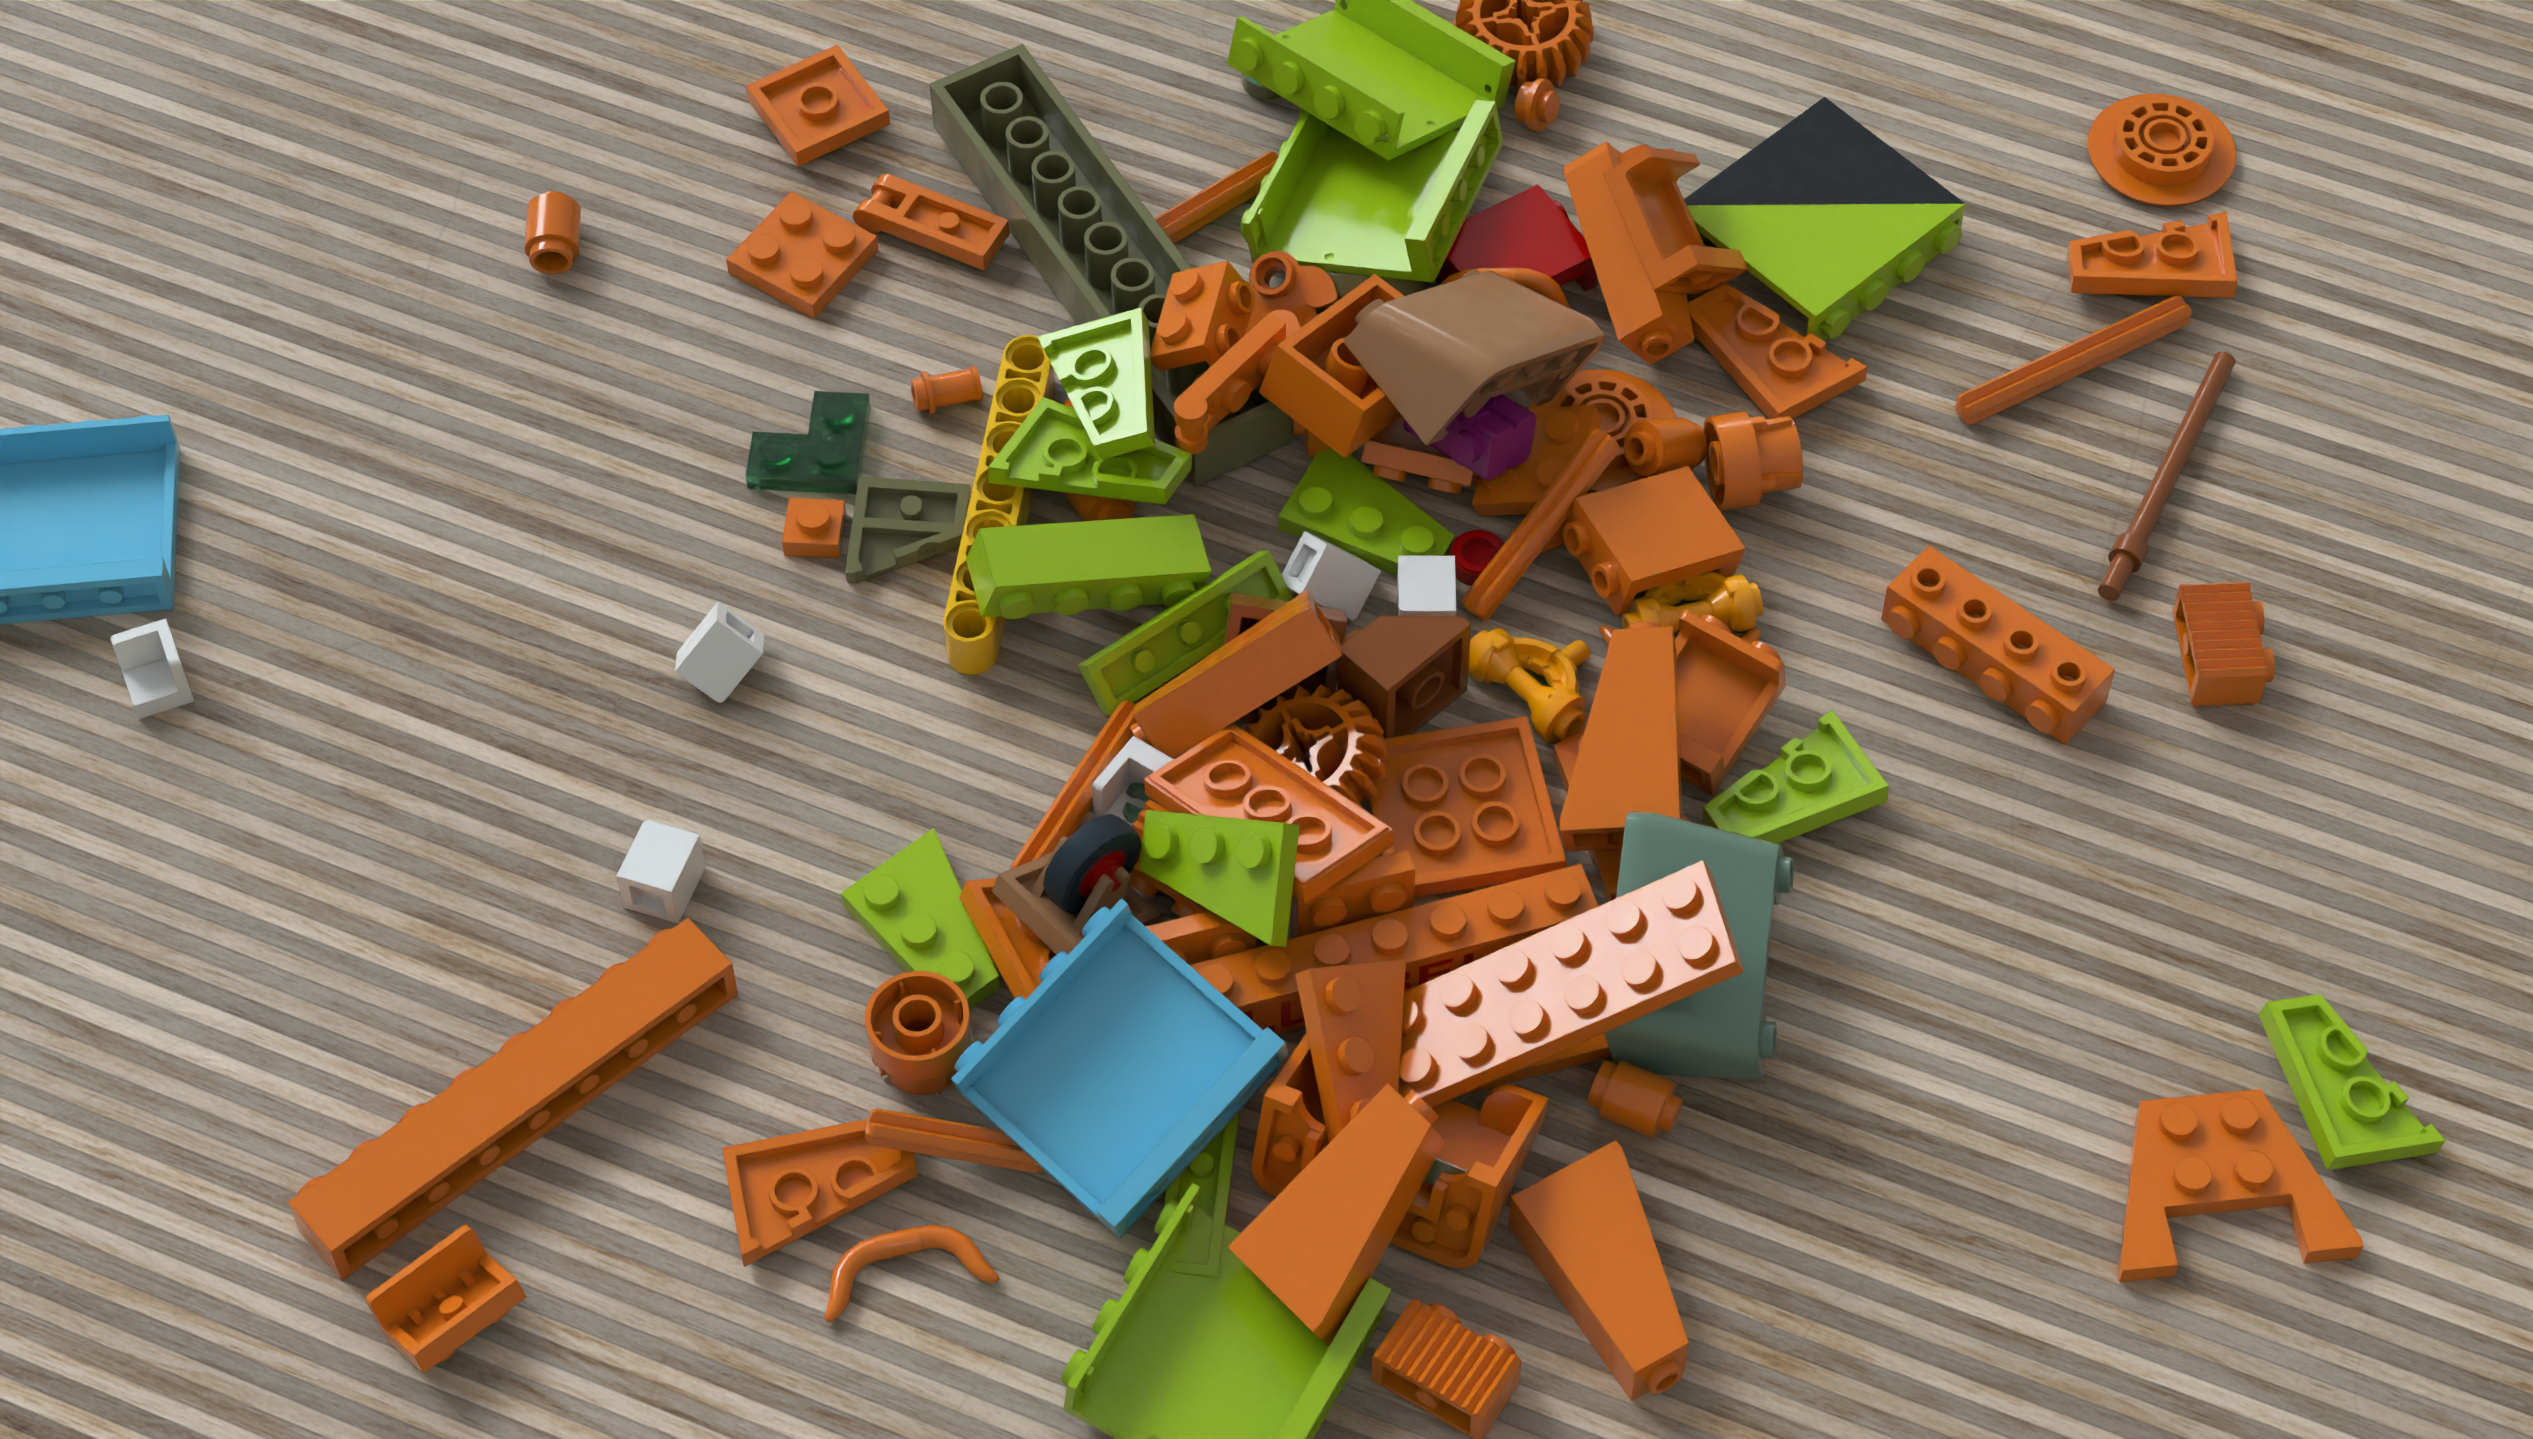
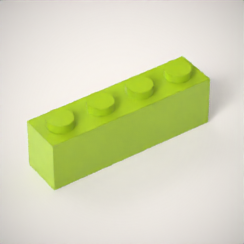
[966,514,1212,619]

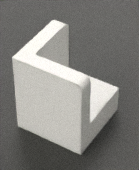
[1282,531,1381,620]
[1397,556,1456,617]
[675,601,764,703]
[110,618,195,720]
[1092,736,1174,826]
[616,820,705,924]

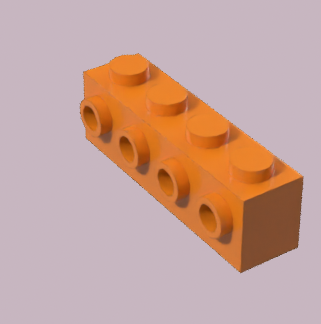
[1881,545,2115,745]

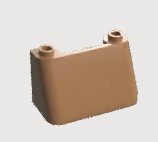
[1343,270,1606,445]

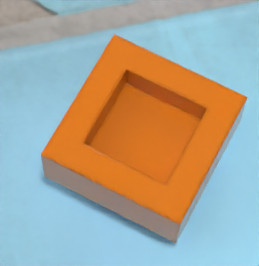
[782,497,846,558]

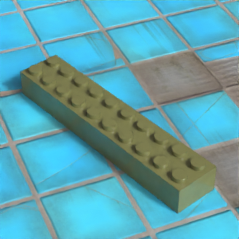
[929,44,1292,487]

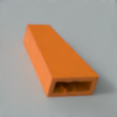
[1563,141,1695,366]
[1130,590,1342,759]
[1560,622,1683,852]
[1228,1084,1445,1347]
[1508,1140,1689,1401]

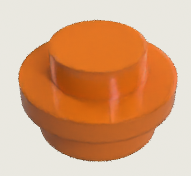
[1515,78,1560,132]

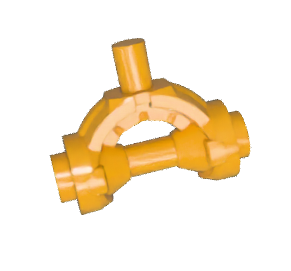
[1622,571,1763,635]
[1468,628,1590,743]

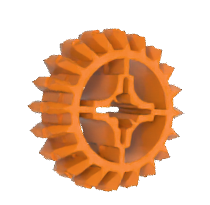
[1453,0,1594,91]
[1242,684,1389,808]

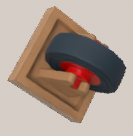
[992,814,1161,955]

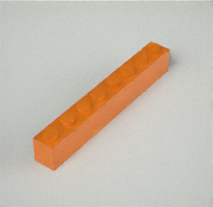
[288,917,738,1281]

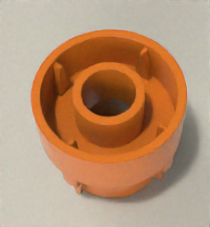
[1703,411,1803,511]
[865,971,972,1095]

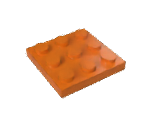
[1366,716,1566,898]

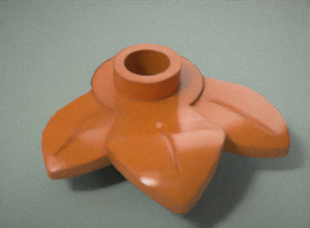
[1246,251,1338,333]

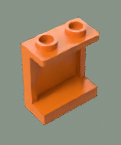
[1602,144,1749,295]
[1562,466,1746,615]
[1675,610,1786,796]

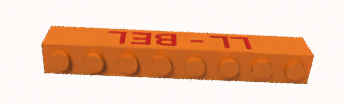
[1190,864,1598,1034]

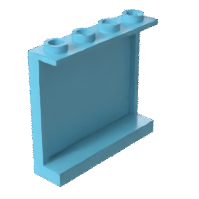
[0,415,180,624]
[951,898,1289,1239]

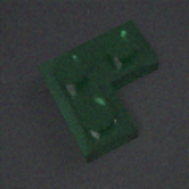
[745,391,871,494]

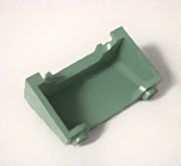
[1605,811,1794,1080]

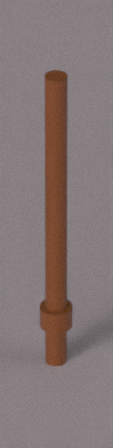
[2098,352,2236,601]

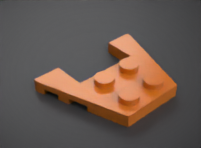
[2117,1089,2363,1282]

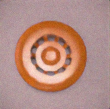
[2087,94,2236,206]
[1528,369,1677,492]

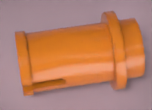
[910,366,983,415]

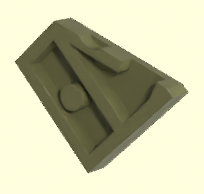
[845,476,972,583]

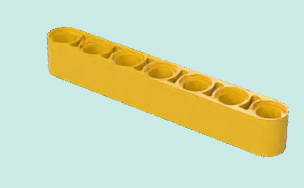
[944,335,1055,675]

